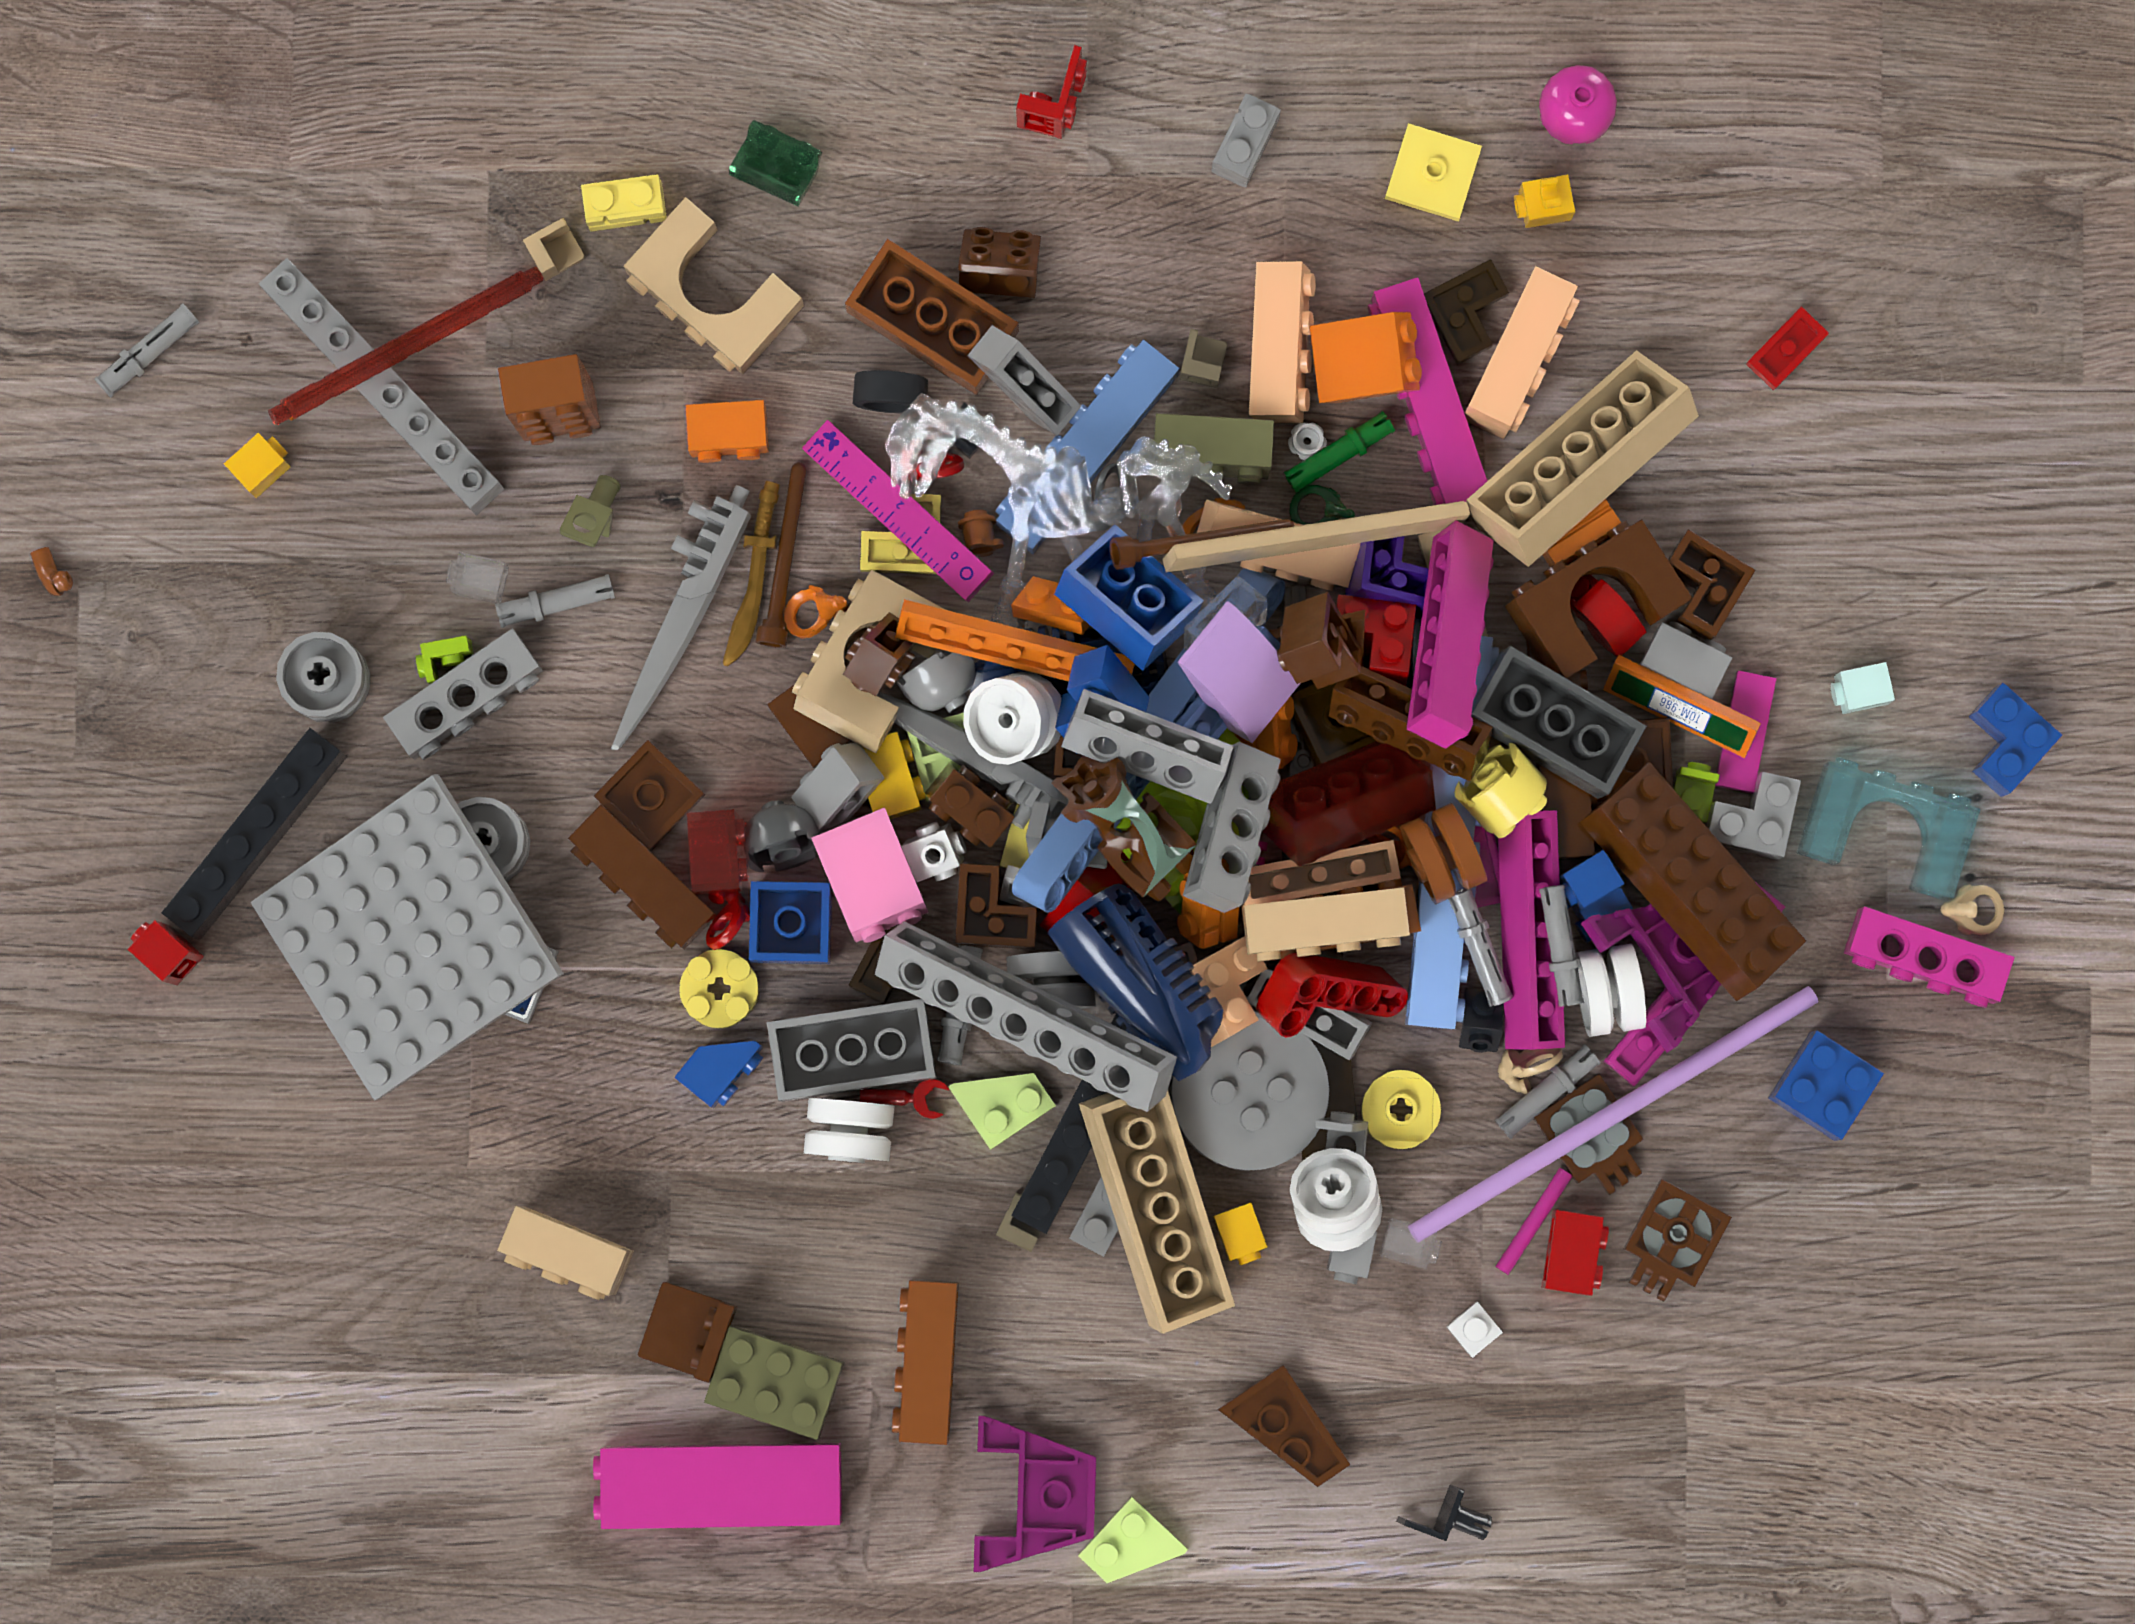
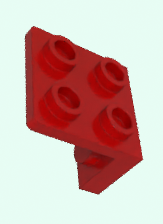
[1016,45,1087,139]

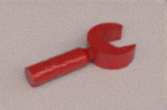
[860,1079,950,1119]

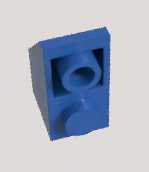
[674,1041,763,1108]

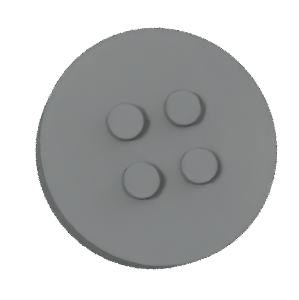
[1168,1012,1329,1170]

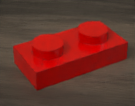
[1746,306,1829,391]

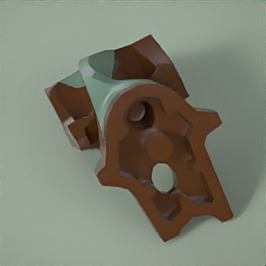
[1052,755,1197,901]

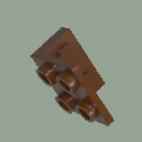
[638,1282,738,1383]

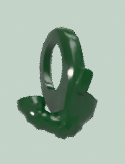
[1289,485,1355,525]

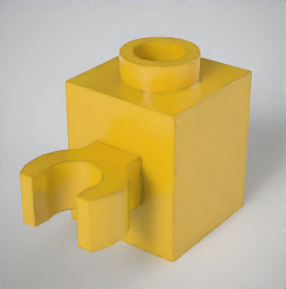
[1514,174,1575,228]

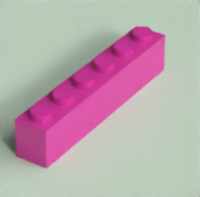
[1368,277,1487,510]
[1407,520,1494,749]
[1498,810,1565,1050]

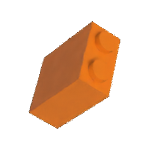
[1310,312,1422,403]

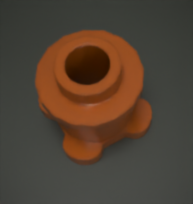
[958,510,1004,557]

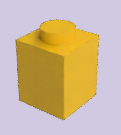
[224,432,291,498]
[1213,1203,1267,1265]

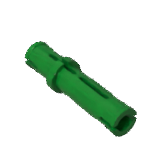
[1283,411,1395,493]

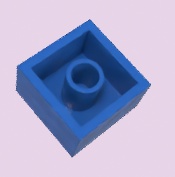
[749,881,832,964]
[1768,1030,1884,1141]

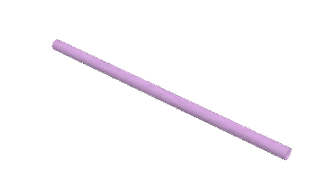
[1408,986,1818,1243]

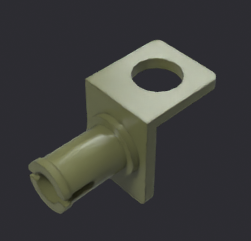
[560,475,621,547]

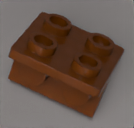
[958,227,1041,298]

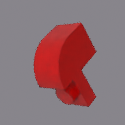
[1570,575,1647,657]

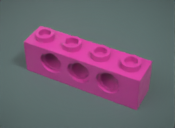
[1844,906,2015,1008]

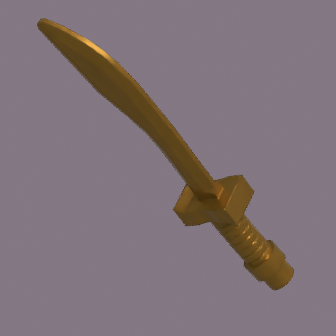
[723,481,780,667]

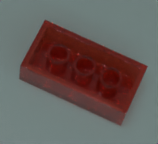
[1263,741,1436,867]

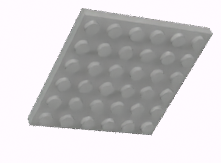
[250,774,564,1101]

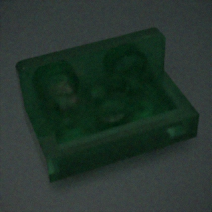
[728,120,822,207]

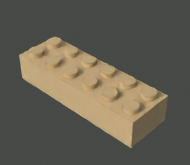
[1466,350,1699,567]
[1079,1090,1235,1334]

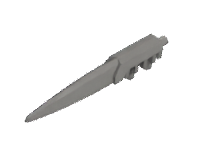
[611,485,751,750]
[877,692,1068,829]

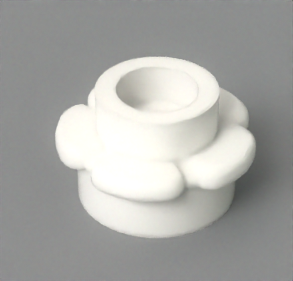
[1288,423,1327,460]

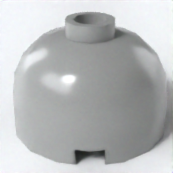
[896,651,976,712]

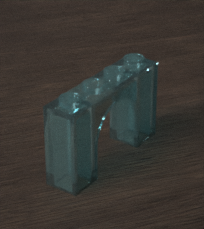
[1796,758,1981,901]

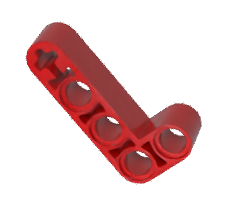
[1256,953,1408,1038]

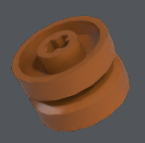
[1400,803,1487,905]

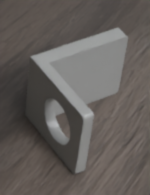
[1315,1111,1368,1159]

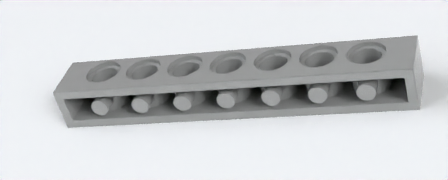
[259,258,504,515]
[875,921,1177,1112]

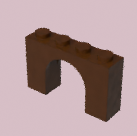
[1505,519,1693,679]

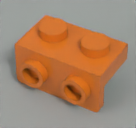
[1011,576,1090,635]

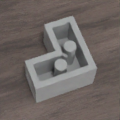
[1705,772,1801,861]

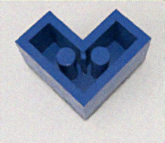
[1055,645,1150,754]
[1968,683,2062,797]
[1559,850,1633,947]

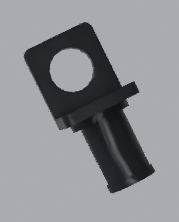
[1396,1485,1492,1541]

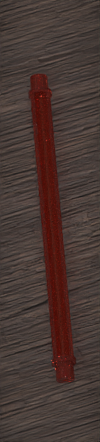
[268,266,543,425]

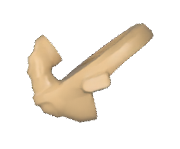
[1941,884,2004,936]
[1498,1048,1563,1095]

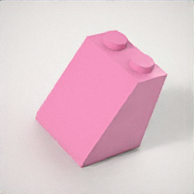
[811,808,929,943]

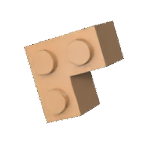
[1191,936,1268,1047]

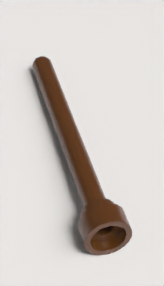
[755,462,807,648]
[1110,519,1295,570]

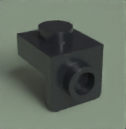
[1459,987,1504,1053]

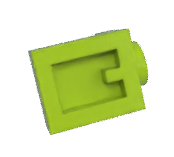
[416,636,474,685]
[1673,762,1720,823]

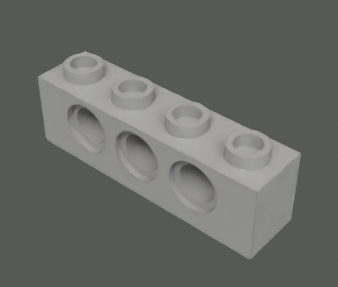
[383,628,543,760]
[1061,689,1234,804]
[1183,742,1281,913]

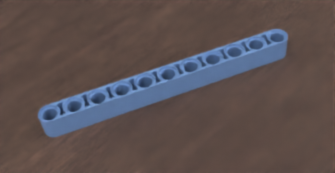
[1012,568,1286,912]

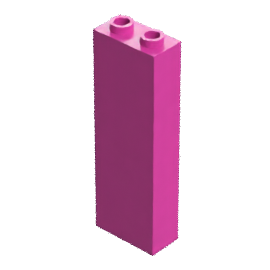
[593,1443,842,1529]

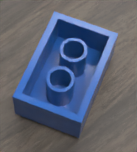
[1054,525,1204,671]

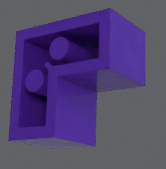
[1345,536,1429,619]

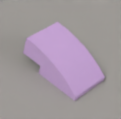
[1178,601,1300,743]

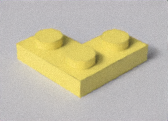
[860,494,941,574]

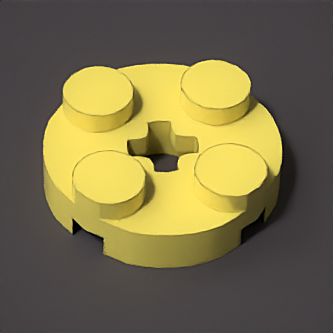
[680,949,759,1029]
[1361,1070,1441,1149]

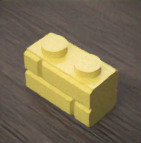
[581,174,667,232]

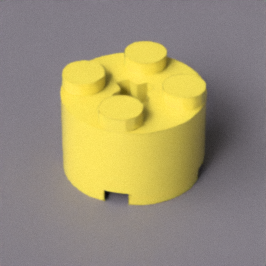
[1455,743,1547,838]

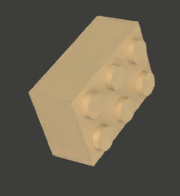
[497,1206,634,1300]

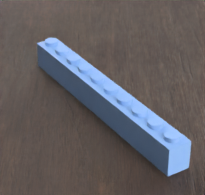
[1405,636,1499,1030]

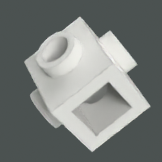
[901,822,967,883]

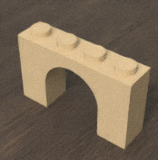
[624,197,804,374]
[792,569,946,753]

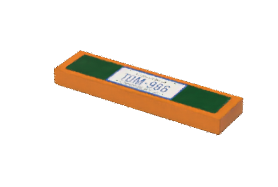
[1603,655,1761,758]

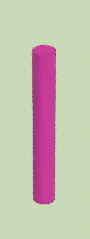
[1495,1168,1573,1275]

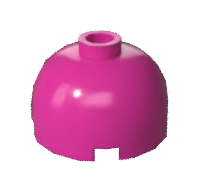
[1539,65,1617,145]

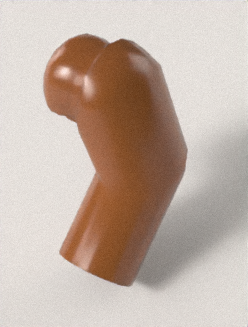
[30,547,73,596]

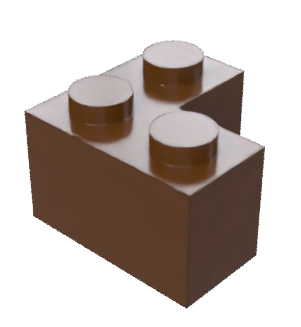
[1668,529,1756,640]
[1277,592,1363,689]
[955,864,1037,950]

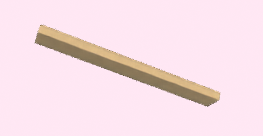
[1163,501,1470,573]

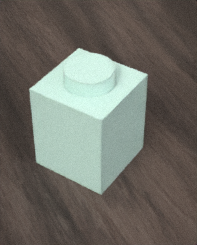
[1831,662,1895,714]

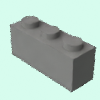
[967,325,1081,436]
[1247,964,1373,1060]

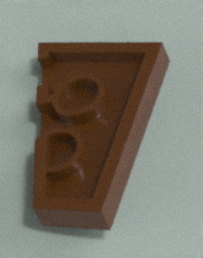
[1218,1365,1350,1487]

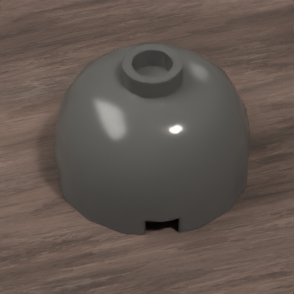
[743,801,820,872]

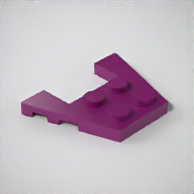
[1581,904,1721,1053]
[973,1415,1096,1572]

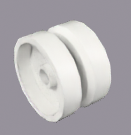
[963,671,1061,765]
[1575,944,1646,1037]
[804,1098,895,1163]
[1290,1148,1382,1251]

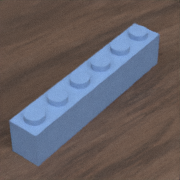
[995,340,1180,554]

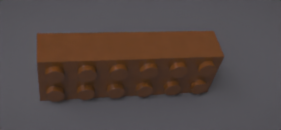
[1580,762,1806,1002]

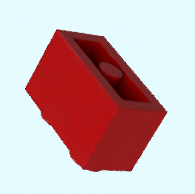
[127,920,204,986]
[1541,1210,1609,1296]

